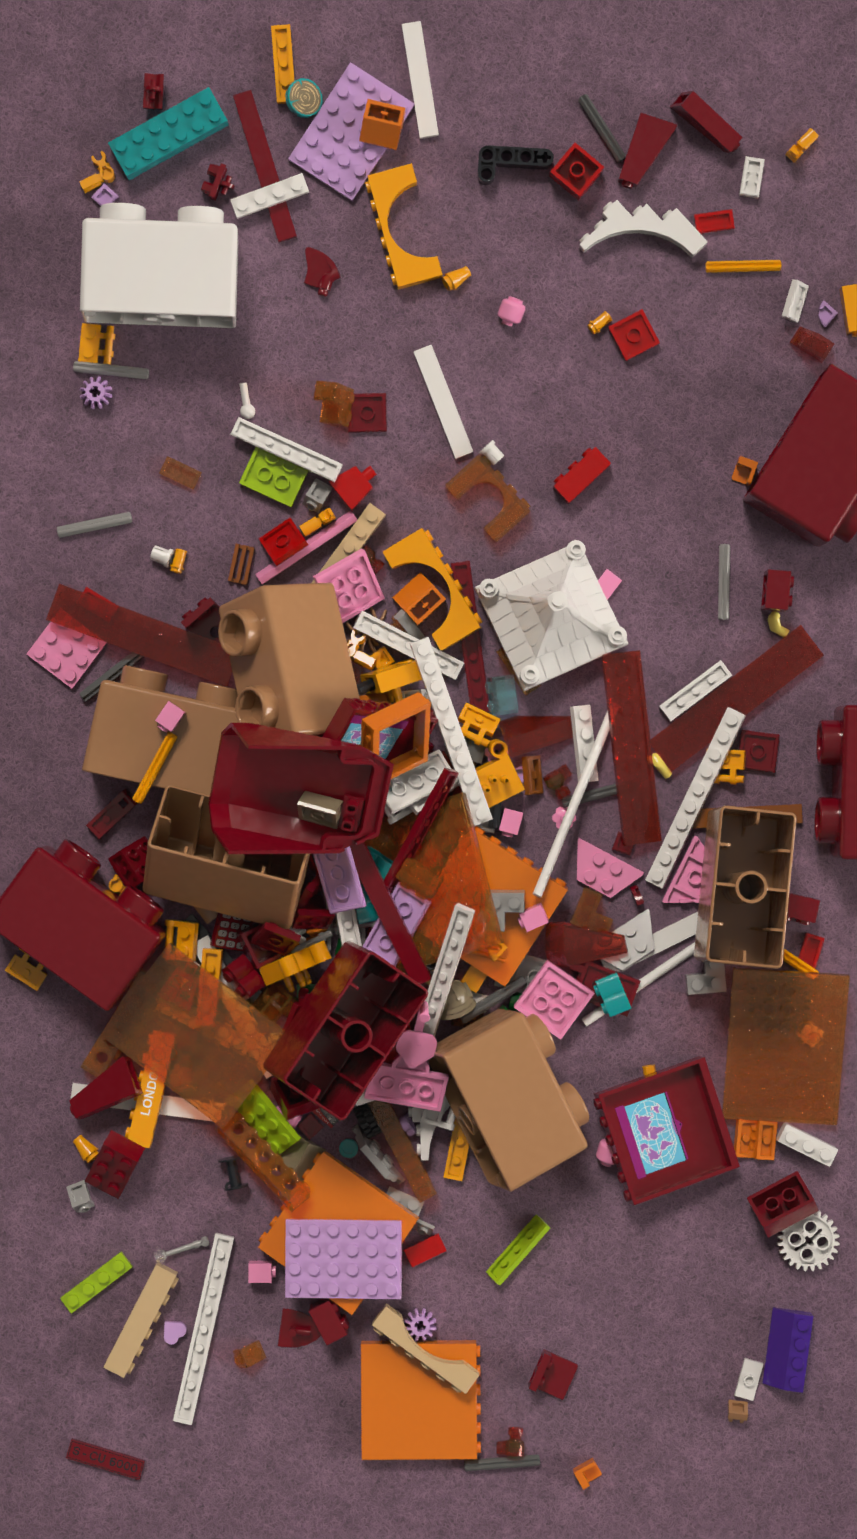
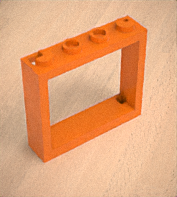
[361,692,431,779]

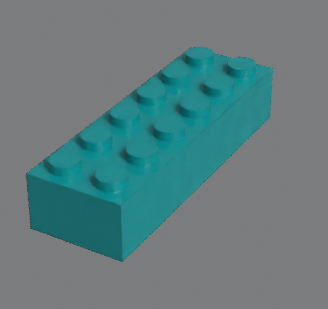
[108,87,229,180]

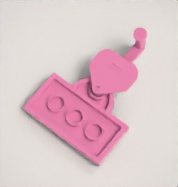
[364,1001,449,1112]

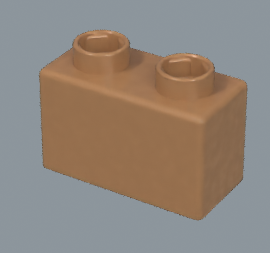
[218,582,360,737]
[82,665,238,795]
[143,786,310,929]
[694,806,797,969]
[428,1009,589,1192]

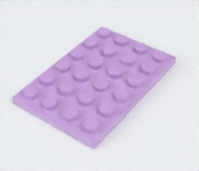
[288,62,415,202]
[285,1219,402,1299]

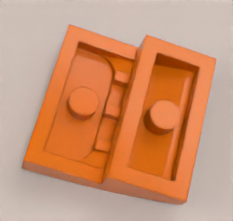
[734,1118,778,1160]

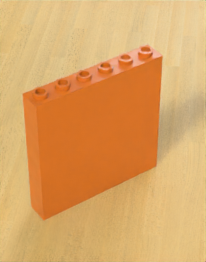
[416,826,568,987]
[258,1151,420,1315]
[361,1340,481,1460]

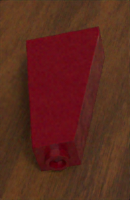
[670,91,743,153]
[618,113,677,189]
[69,1057,143,1119]

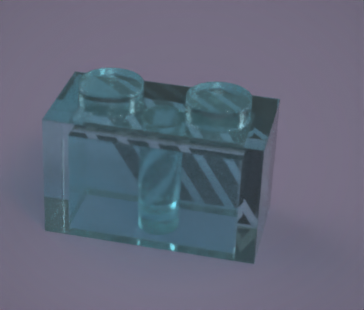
[485,674,519,716]

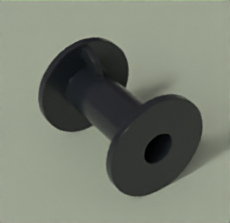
[218,1155,249,1191]

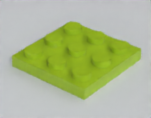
[239,447,309,508]

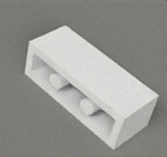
[776,1122,838,1167]

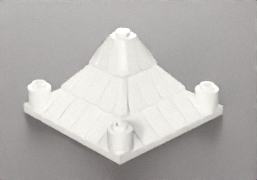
[475,540,628,691]

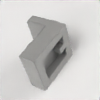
[303,478,333,513]
[66,1180,95,1213]

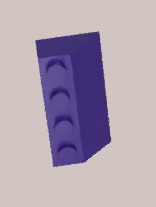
[762,1307,813,1393]

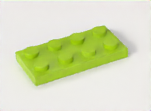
[227,1079,301,1157]

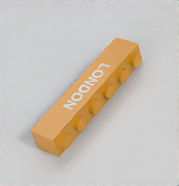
[125,1030,178,1148]

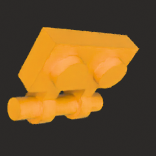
[78,323,116,365]
[458,703,501,747]
[706,750,746,785]
[5,948,48,991]

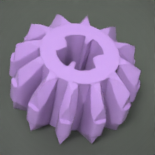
[80,376,112,409]
[404,1308,436,1341]

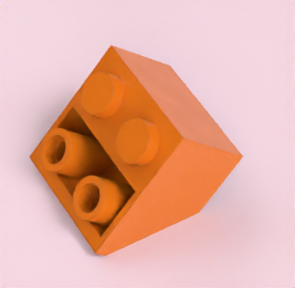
[359,99,406,150]
[392,572,446,626]

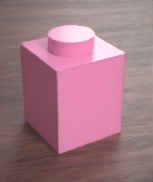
[155,701,186,733]
[499,808,523,838]
[518,903,549,932]
[248,1261,276,1283]

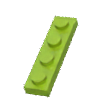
[486,1214,550,1285]
[60,1251,133,1314]

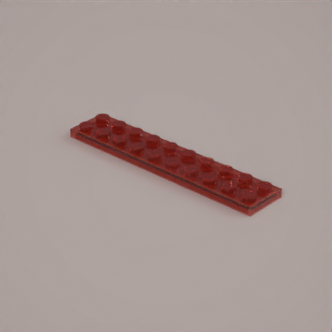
[46,584,232,687]
[648,625,824,772]
[602,650,662,846]

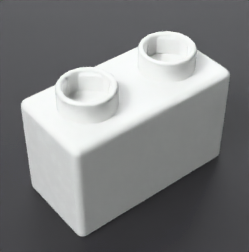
[80,203,238,328]

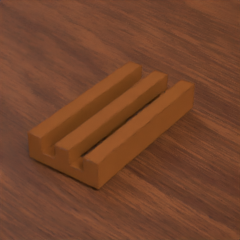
[228,544,255,585]
[522,755,543,795]

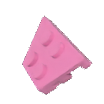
[662,835,704,903]
[576,838,644,898]

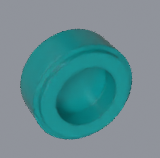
[339,1138,358,1158]

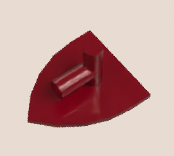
[278,1308,321,1347]

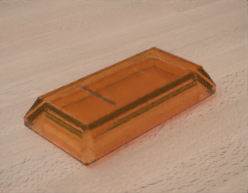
[159,456,202,490]

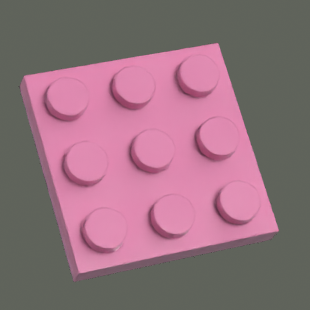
[313,548,385,623]
[27,609,107,689]
[514,960,595,1039]

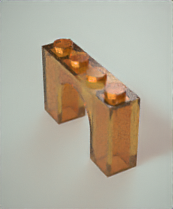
[445,454,531,543]

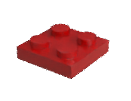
[608,309,660,362]
[259,518,308,566]

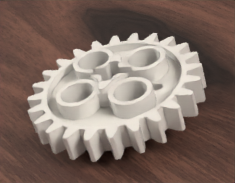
[777,1210,840,1271]

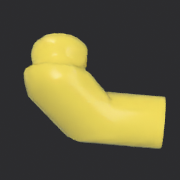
[767,611,790,638]
[648,753,672,779]

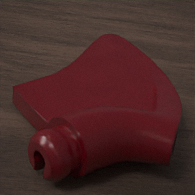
[304,247,341,297]

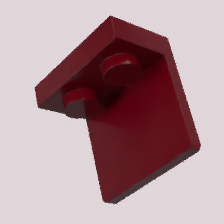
[108,836,148,887]
[291,895,335,929]
[528,1349,578,1400]

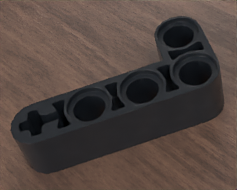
[478,145,554,185]

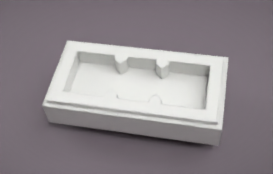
[739,156,765,198]
[782,279,809,323]
[734,1358,763,1401]

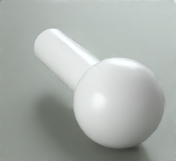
[239,382,255,419]

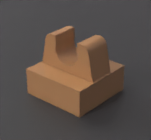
[727,1400,748,1423]

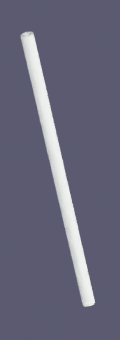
[533,702,619,898]
[581,942,695,1026]

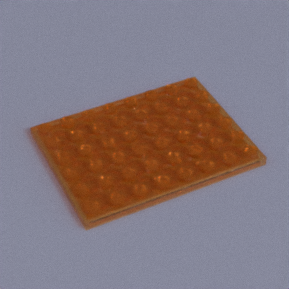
[365,792,504,973]
[101,943,285,1129]
[722,968,850,1125]

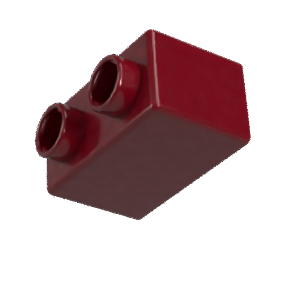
[743,364,857,547]
[815,705,857,860]
[0,839,166,1011]
[263,941,428,1120]

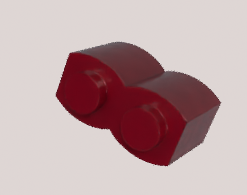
[222,954,265,1001]

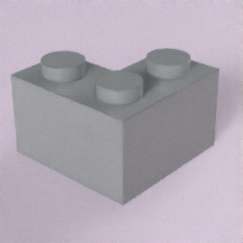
[485,890,525,932]
[685,961,727,995]

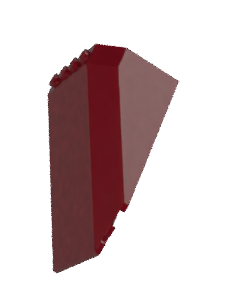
[208,723,394,854]

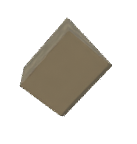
[297,791,343,829]
[275,1134,327,1181]

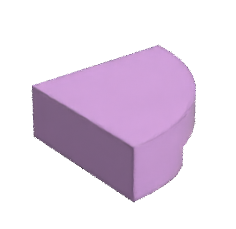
[818,300,838,328]

